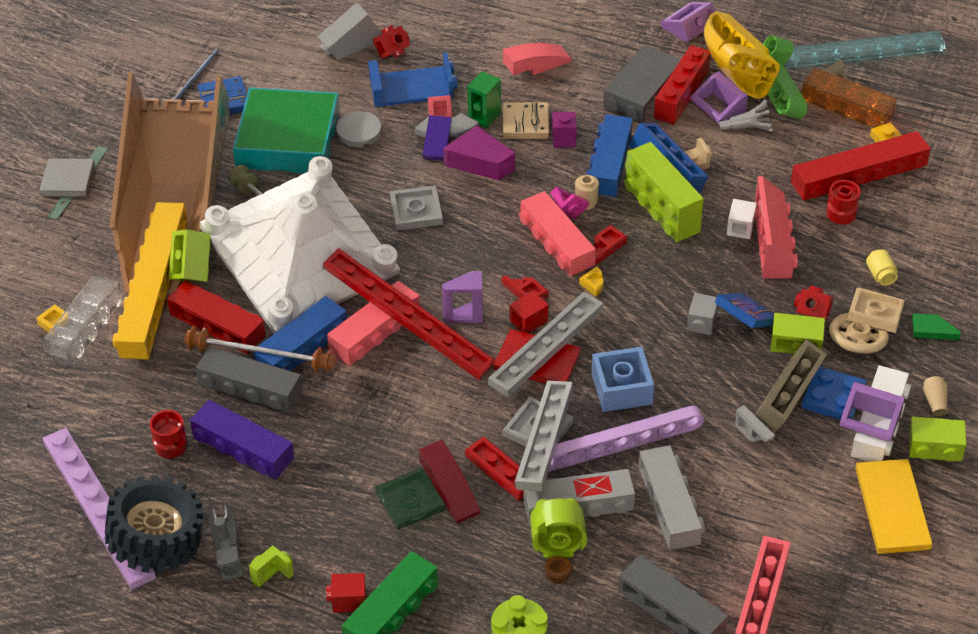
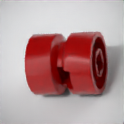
[826,180,861,225]
[149,410,188,459]

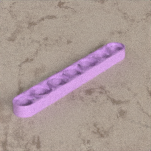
[548,406,704,472]

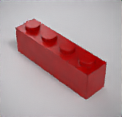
[654,45,711,125]
[167,280,266,355]

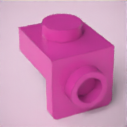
[550,186,589,220]

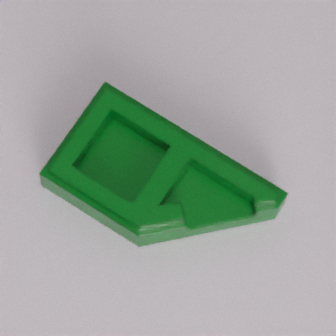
[911,313,961,340]

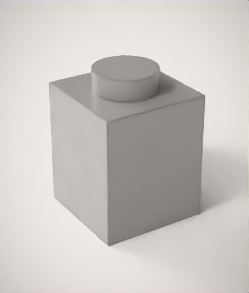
[687,293,718,335]

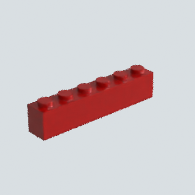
[791,131,931,201]

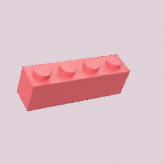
[519,191,596,276]
[327,281,420,366]

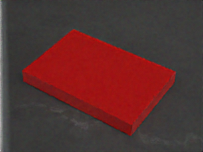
[494,329,581,384]

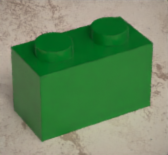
[467,71,501,128]

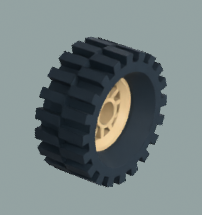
[104,475,204,573]

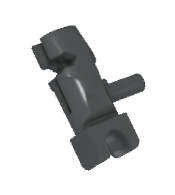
[209,505,243,580]

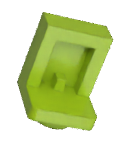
[249,545,294,587]

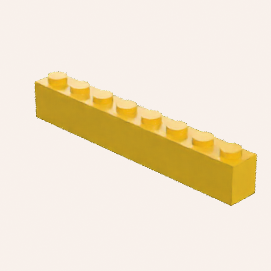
[113,202,188,359]

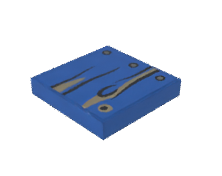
[198,76,247,114]
[715,293,774,328]

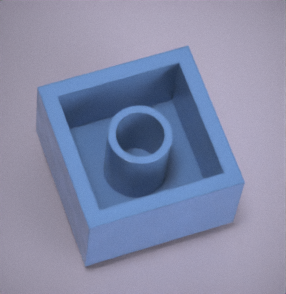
[592,347,654,412]

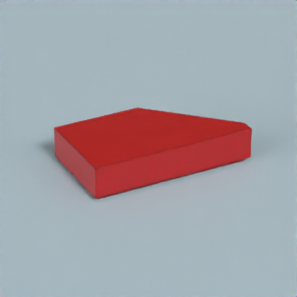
[594,225,628,265]
[501,276,549,299]

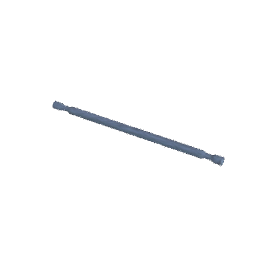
[173,49,219,100]

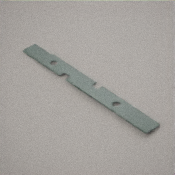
[48,146,108,219]

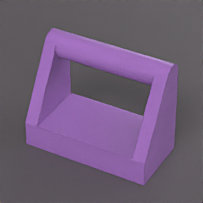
[661,2,715,41]
[690,71,748,124]
[442,271,483,323]
[839,382,905,442]

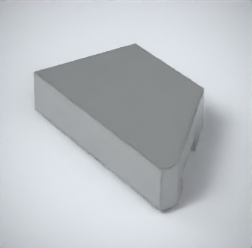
[735,405,775,442]

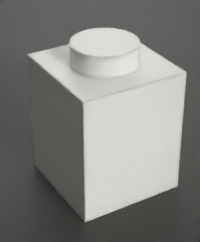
[727,199,757,239]

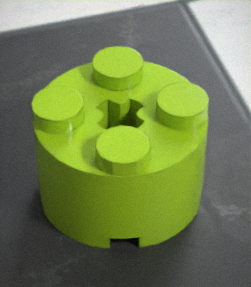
[530,498,587,559]
[491,595,548,634]

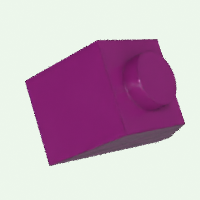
[551,112,577,148]

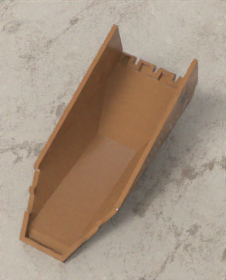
[110,72,230,297]

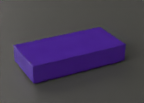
[423,115,452,161]

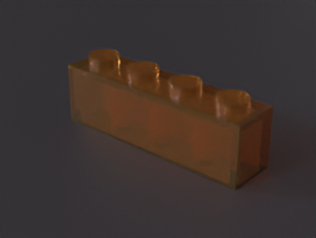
[801,68,897,128]

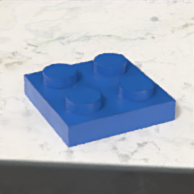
[802,366,867,420]

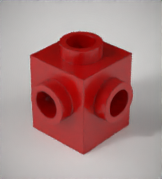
[372,25,411,59]
[794,286,834,321]

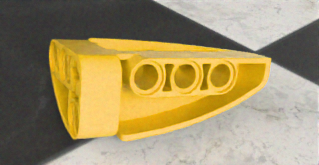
[704,11,780,99]

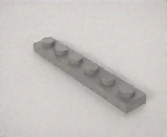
[488,292,603,397]
[515,381,573,491]

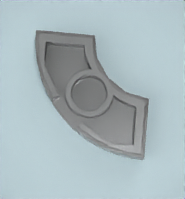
[415,113,479,139]

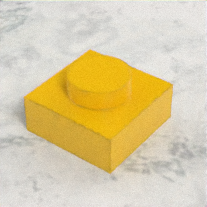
[870,122,901,142]

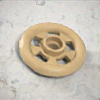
[829,313,889,354]

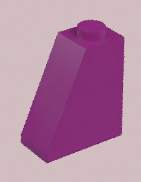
[443,126,515,181]

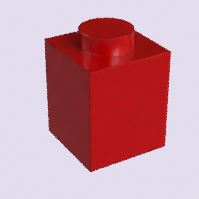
[509,291,549,333]
[326,573,366,613]

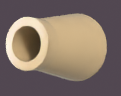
[922,376,948,416]

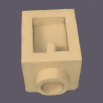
[684,138,712,170]

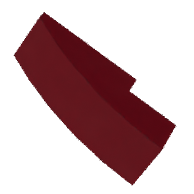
[419,439,480,524]

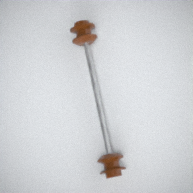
[185,326,337,374]

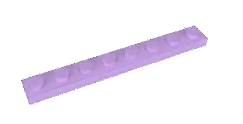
[42,428,156,590]

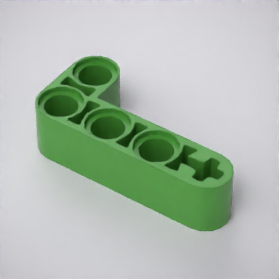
[763,35,807,119]

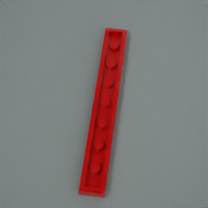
[322,248,495,381]

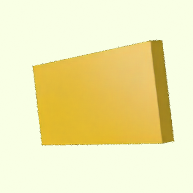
[855,459,932,554]

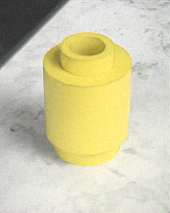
[866,250,898,286]

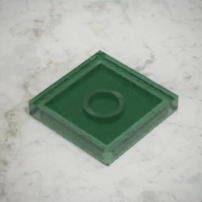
[374,468,445,530]

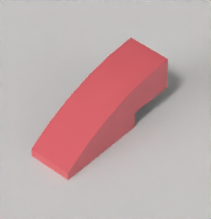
[503,43,571,76]

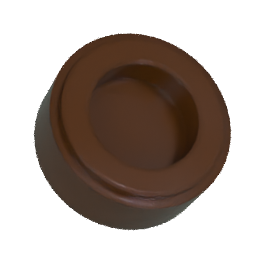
[545,556,572,584]

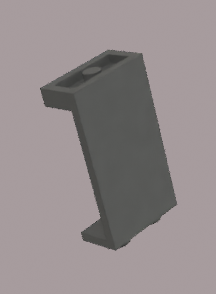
[604,45,681,123]

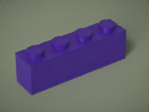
[190,400,294,479]

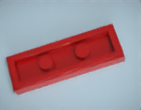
[465,436,523,501]

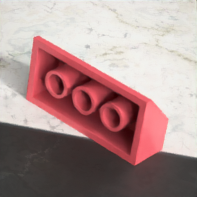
[755,176,798,279]

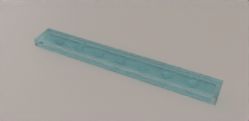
[784,30,946,68]

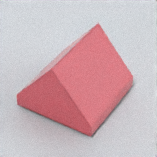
[428,95,452,117]

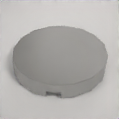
[336,111,382,148]

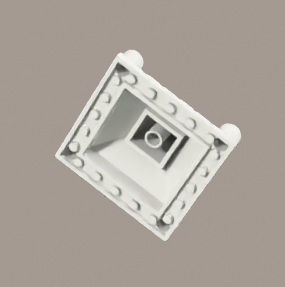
[200,156,400,334]

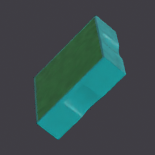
[233,87,340,173]

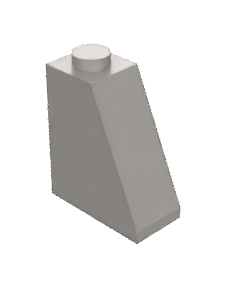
[317,3,382,60]

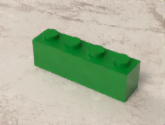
[342,551,439,634]

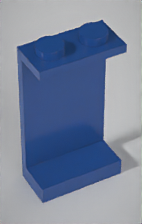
[368,52,458,107]

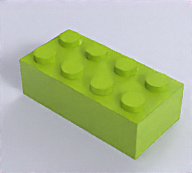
[624,142,704,242]

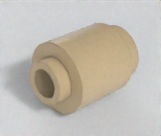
[575,175,599,210]

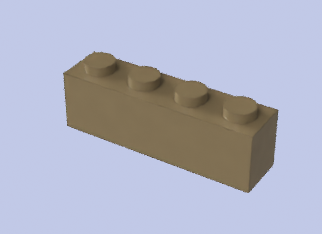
[755,339,827,434]

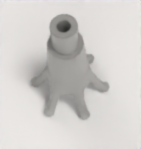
[719,100,773,132]

